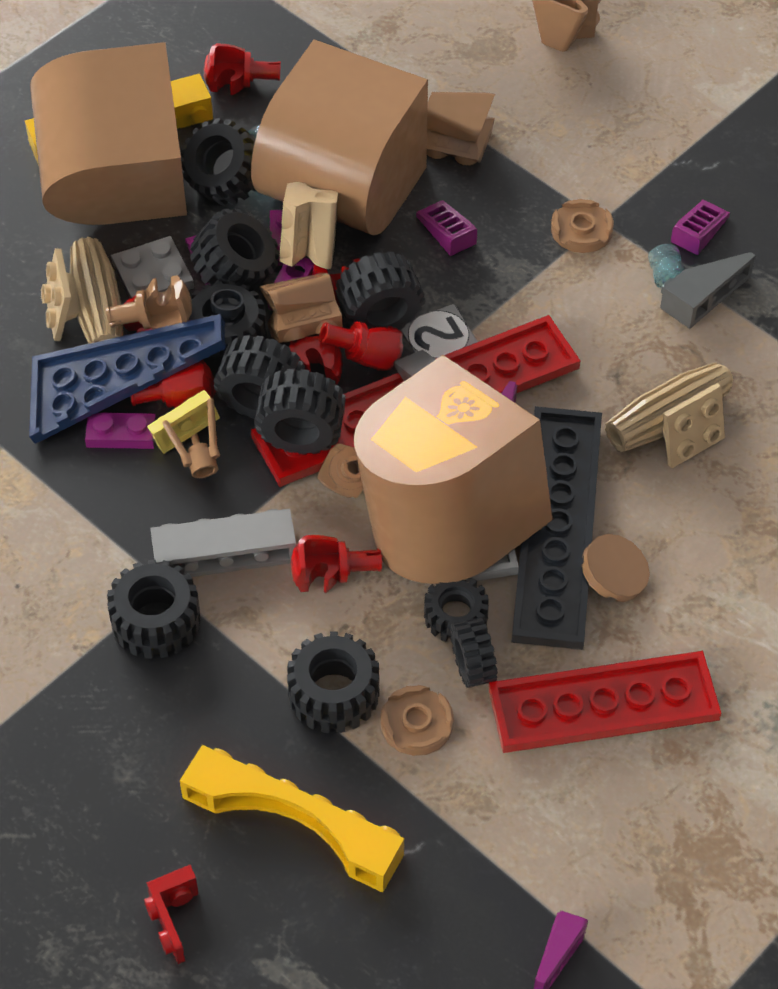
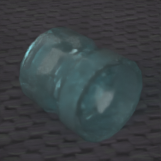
[648,244,684,289]

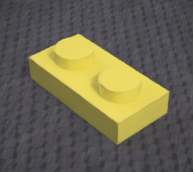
[147,390,220,454]

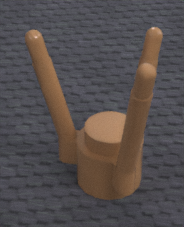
[162,398,220,478]

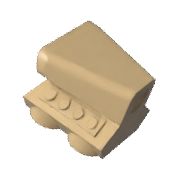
[280,182,338,269]

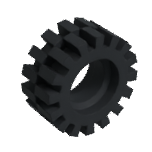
[424,578,489,642]
[450,617,498,688]

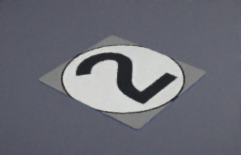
[401,304,478,358]

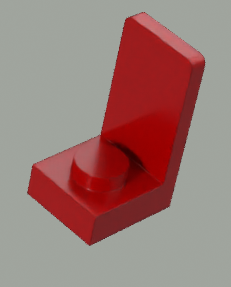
[144,865,199,964]

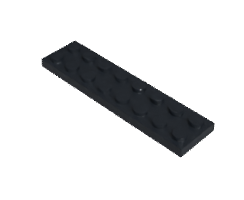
[511,406,602,650]

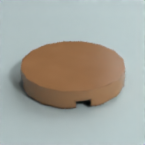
[551,199,614,253]
[582,534,650,602]
[380,685,454,756]

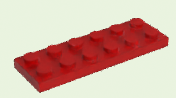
[488,651,722,753]

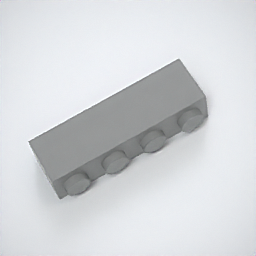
[150,509,296,577]

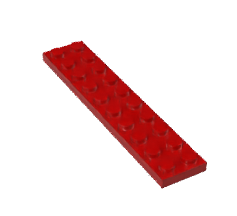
[251,315,581,487]

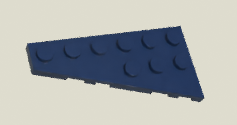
[29,314,225,444]

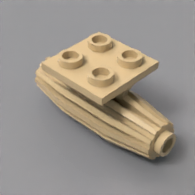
[41,237,123,344]
[605,362,733,468]

